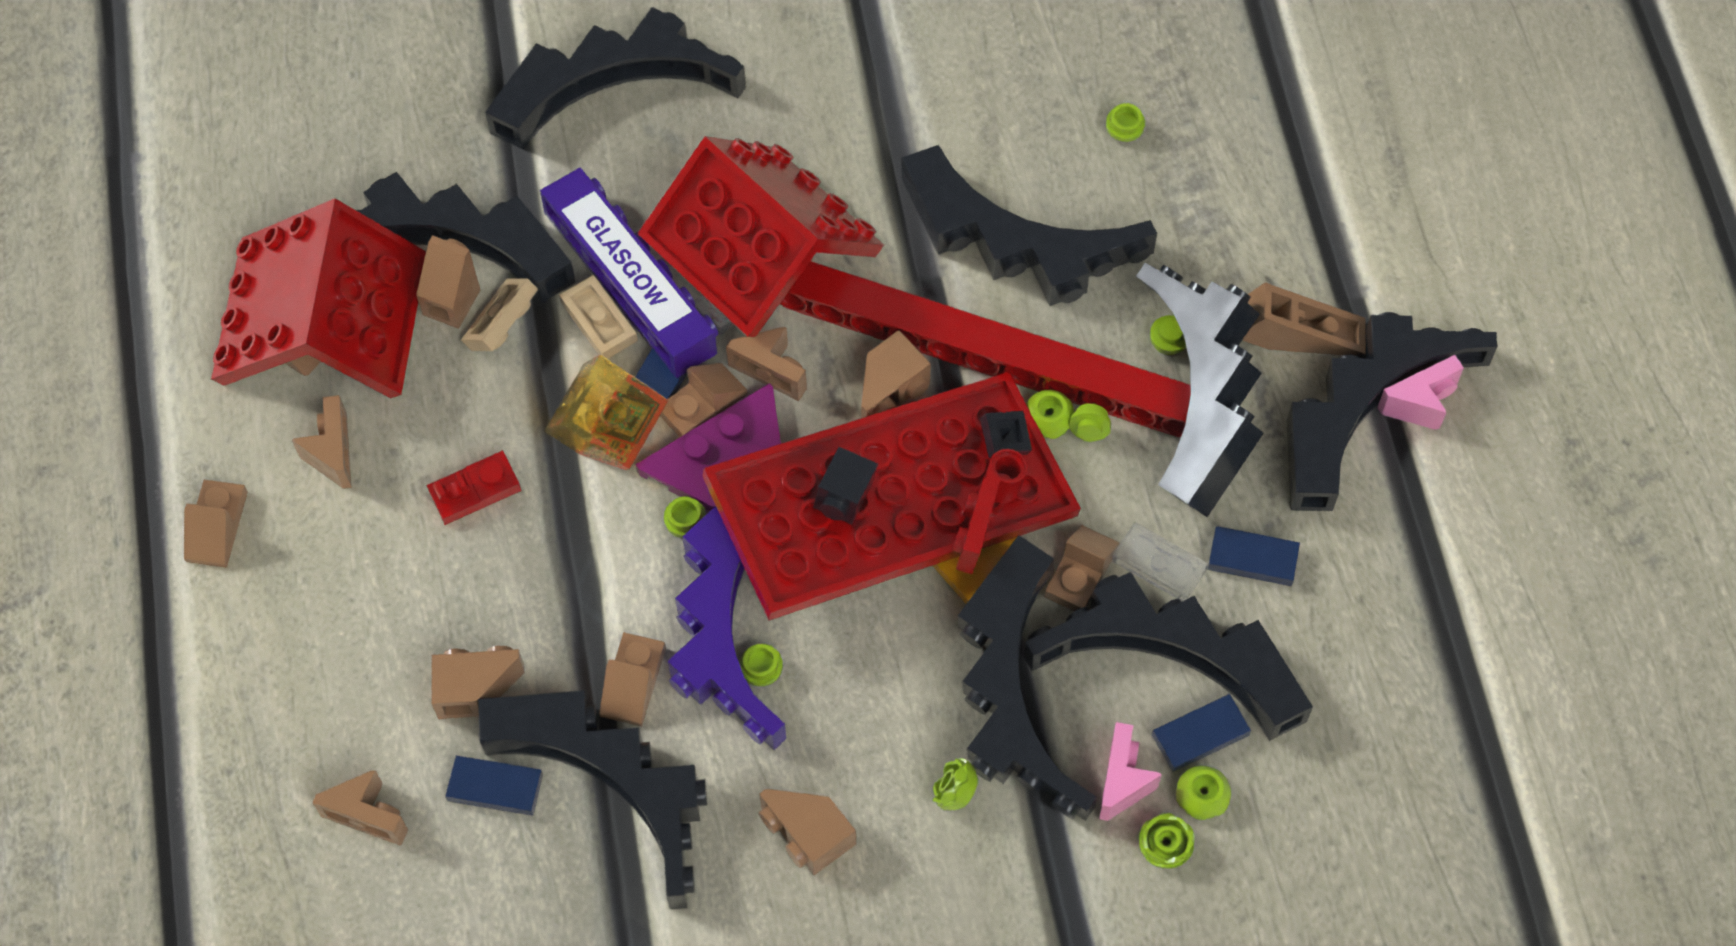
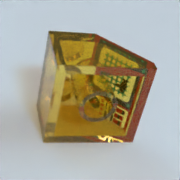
[544,355,669,470]

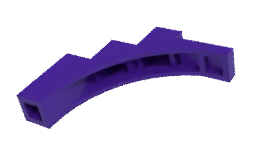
[668,506,787,750]

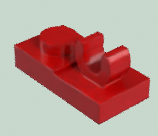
[426,450,522,525]

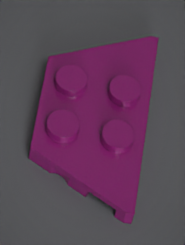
[635,383,781,512]

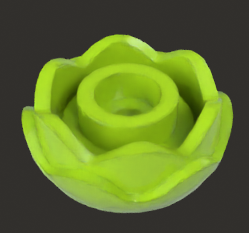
[1026,390,1075,439]
[932,758,978,811]
[1176,766,1231,820]
[1139,813,1195,869]

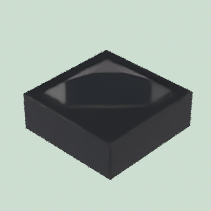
[980,411,1032,458]

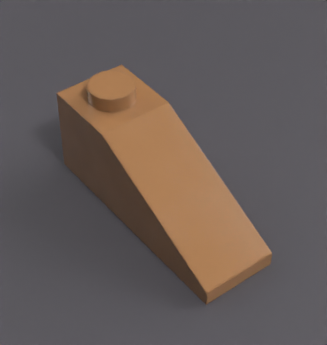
[1242,283,1365,357]

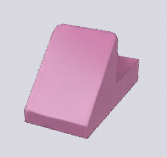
[1378,355,1464,430]
[1099,722,1162,821]

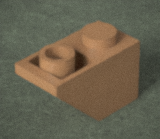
[416,235,481,329]
[861,330,931,418]
[432,646,525,719]
[758,789,857,875]

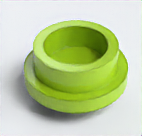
[1106,103,1145,142]
[1150,315,1186,355]
[1069,404,1111,442]
[664,496,706,538]
[739,644,783,687]

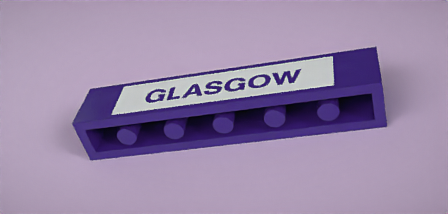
[540,167,718,378]

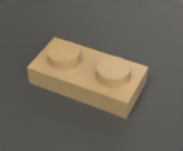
[559,275,638,361]
[461,278,538,351]

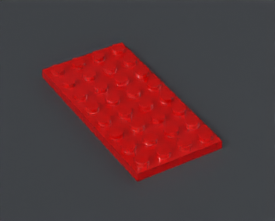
[702,372,1081,621]

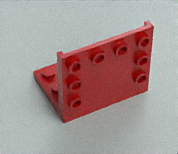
[637,136,884,337]
[211,198,426,398]

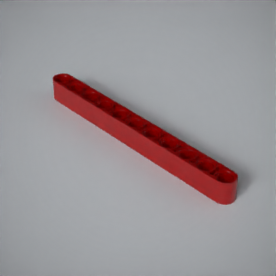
[780,261,1191,438]

